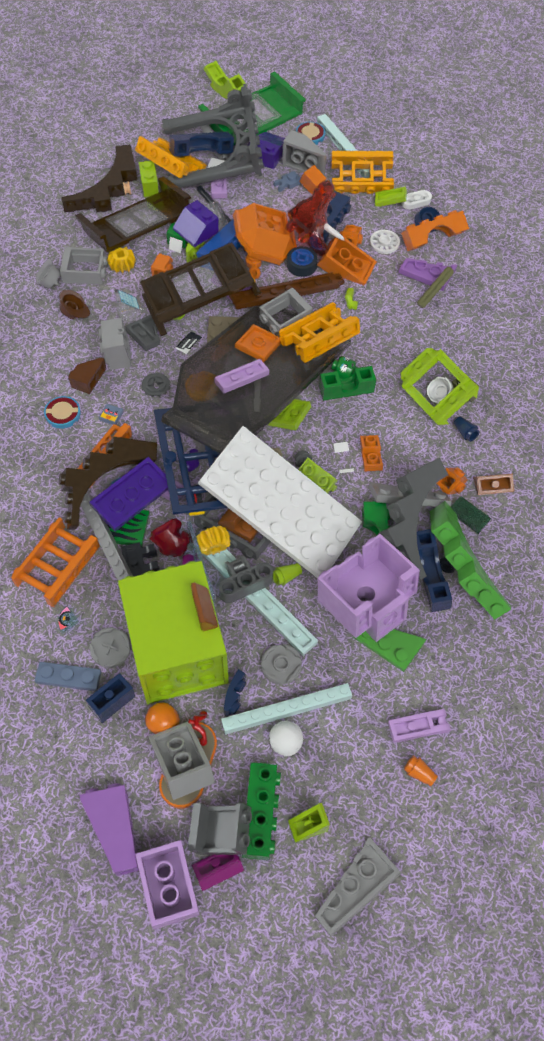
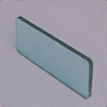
[187,521,215,608]

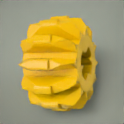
[107,246,136,274]
[196,526,231,555]

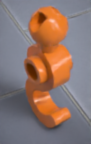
[244,247,262,279]

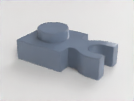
[273,171,301,192]

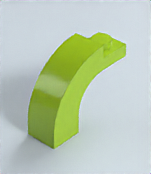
[204,61,246,99]

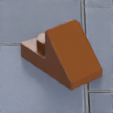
[218,508,258,543]

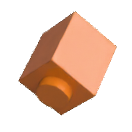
[299,165,327,194]

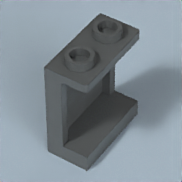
[187,802,252,855]

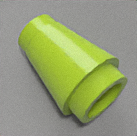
[273,563,302,586]

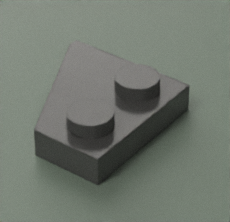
[126,315,160,351]

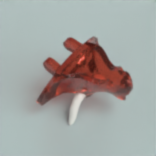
[286,180,344,257]

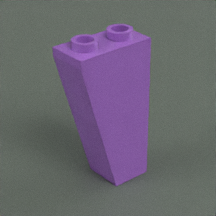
[80,783,139,876]

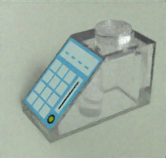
[114,289,144,324]

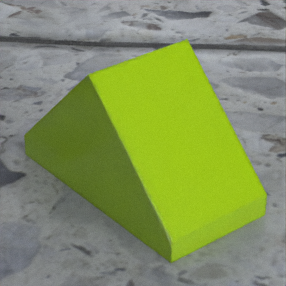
[288,803,330,843]

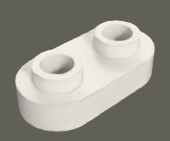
[401,190,432,210]

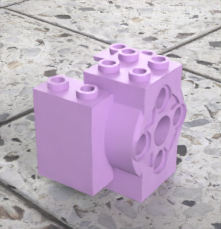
[317,534,420,642]

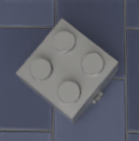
[99,318,132,370]

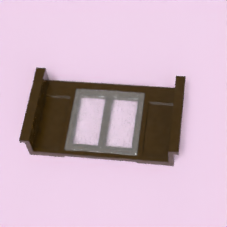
[75,176,191,253]
[140,242,261,336]

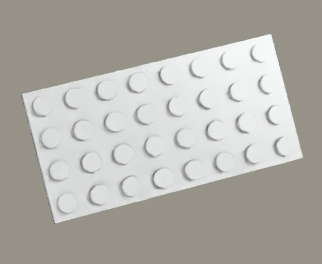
[198,426,362,578]

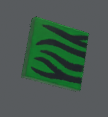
[107,510,150,547]

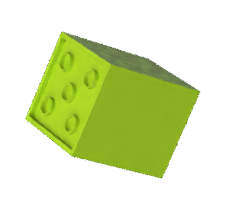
[118,561,229,704]

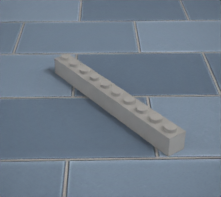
[81,493,133,580]

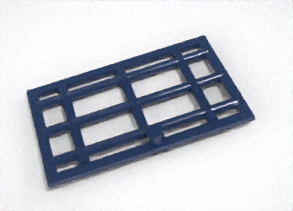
[154,401,253,515]

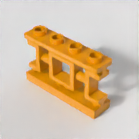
[135,136,207,178]
[331,151,394,194]
[279,302,360,363]

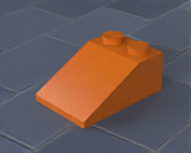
[317,236,377,285]

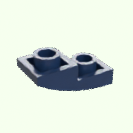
[224,669,246,717]

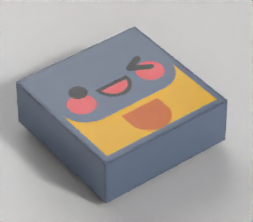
[99,404,124,425]

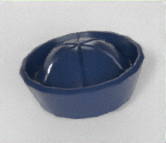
[414,207,440,232]

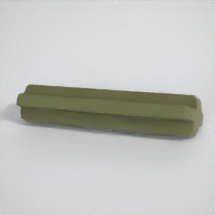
[417,267,454,308]

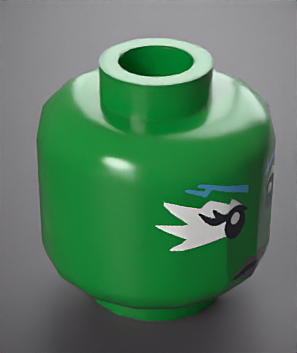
[331,356,358,379]

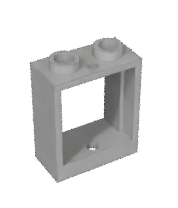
[60,247,108,285]
[259,288,313,337]

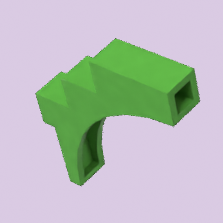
[430,501,511,620]

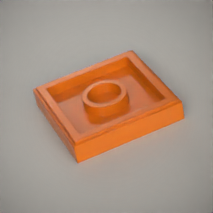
[235,324,281,363]

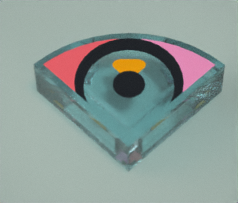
[58,606,79,634]

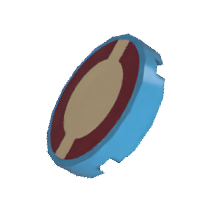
[296,122,325,145]
[44,396,81,429]

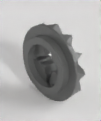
[142,373,170,398]

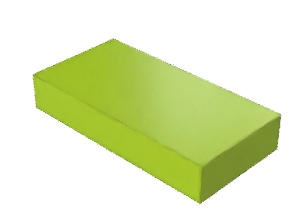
[375,187,407,207]

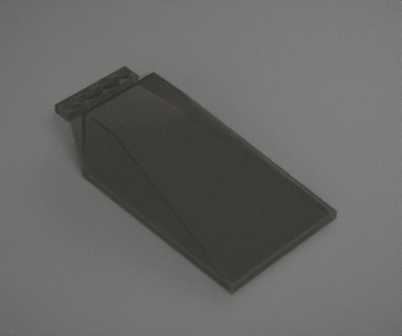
[161,304,351,454]

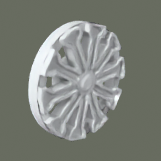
[370,230,400,254]

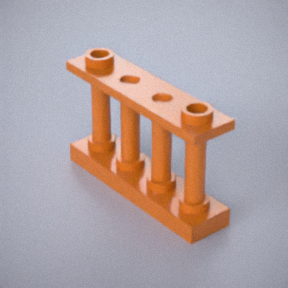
[11,517,100,608]

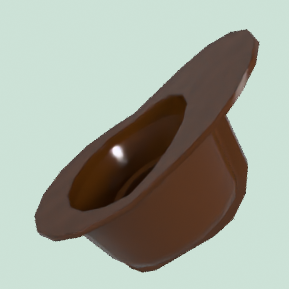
[59,289,90,319]

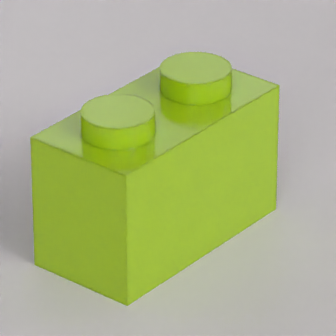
[139,161,159,197]

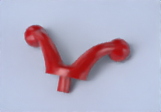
[188,711,208,746]

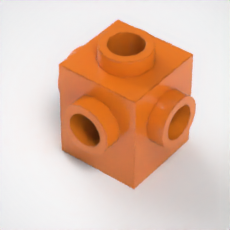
[340,225,363,247]
[436,467,468,494]

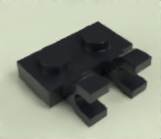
[121,542,160,577]

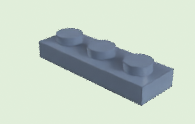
[34,662,101,691]

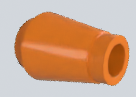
[404,755,438,786]

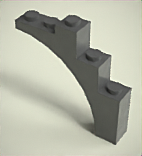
[378,458,448,580]

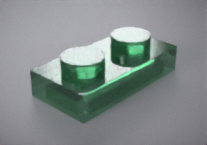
[451,496,491,534]

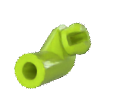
[345,288,358,310]

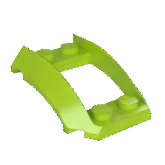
[401,348,479,425]

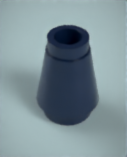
[454,416,480,442]

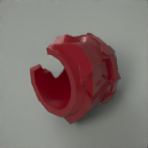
[149,518,190,557]

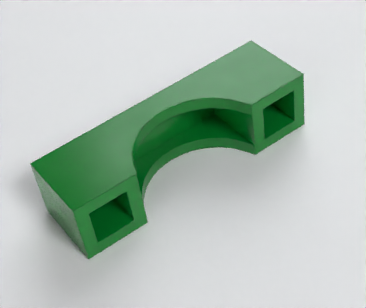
[362,501,391,536]

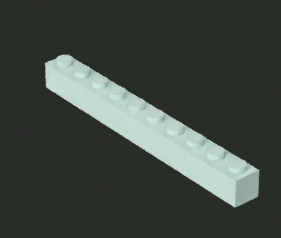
[317,114,369,178]
[221,683,352,735]

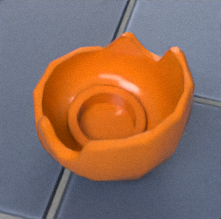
[145,702,180,734]

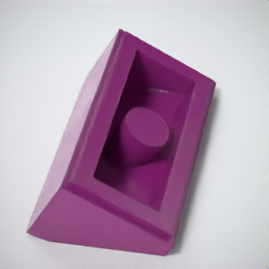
[192,855,244,891]

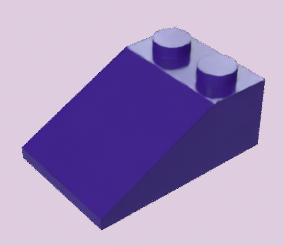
[247,132,285,169]

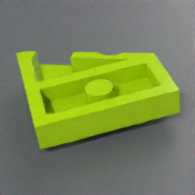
[264,399,311,431]

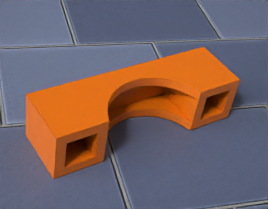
[401,210,469,251]

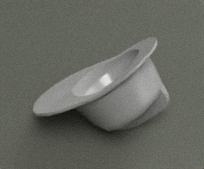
[35,259,60,288]

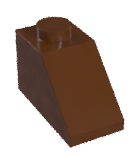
[68,357,106,394]

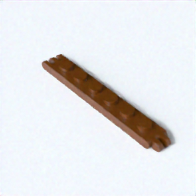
[229,273,345,310]

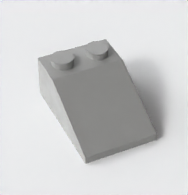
[283,130,326,176]
[149,721,215,800]

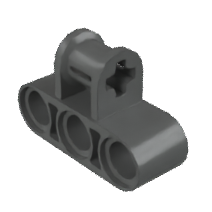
[219,555,273,603]

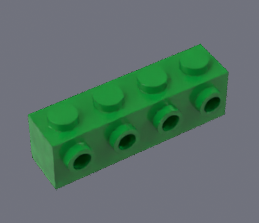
[242,762,281,861]

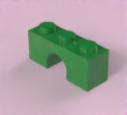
[319,366,377,401]

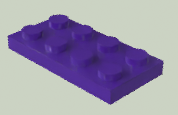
[89,457,168,531]

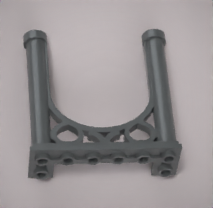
[162,84,264,188]

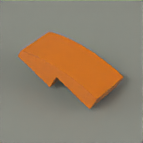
[360,435,383,472]

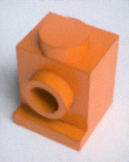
[151,253,173,276]

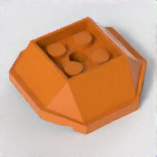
[233,203,297,265]

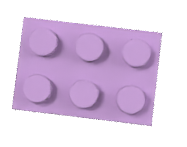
[135,840,200,930]

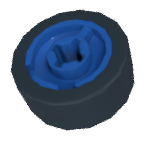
[287,246,318,277]

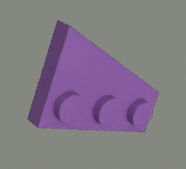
[399,258,457,291]

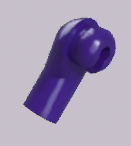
[186,449,199,472]

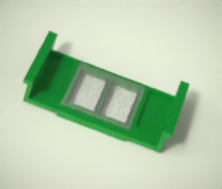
[198,71,306,146]

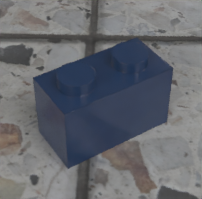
[85,673,136,723]

